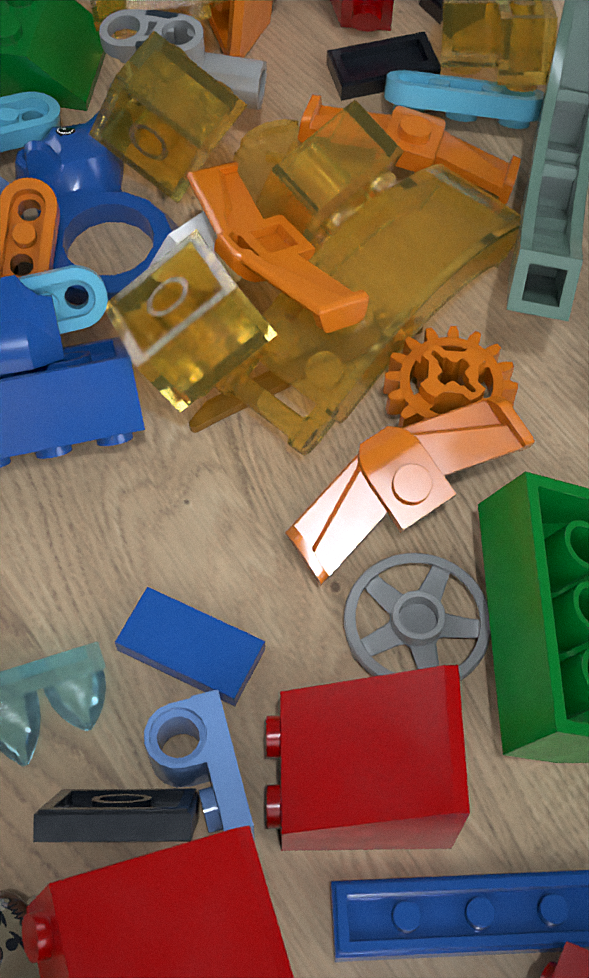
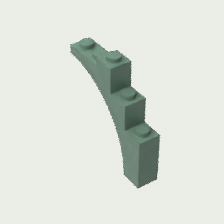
[506,0,589,321]

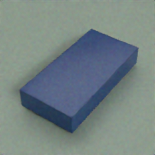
[115,587,265,706]

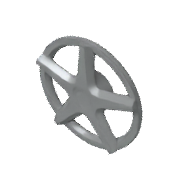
[344,553,491,681]

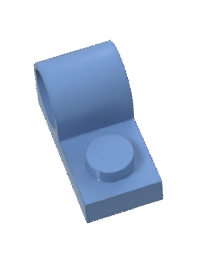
[144,689,255,842]

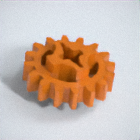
[383,326,518,428]

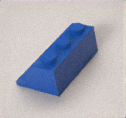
[0,336,145,468]

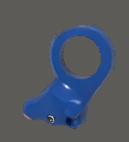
[15,105,179,311]

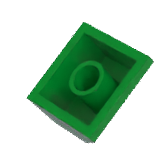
[0,0,106,111]

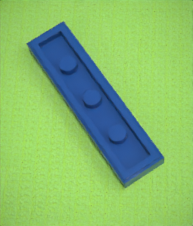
[330,870,589,962]

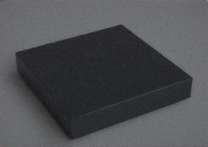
[33,788,200,842]

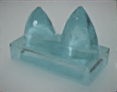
[0,641,106,767]

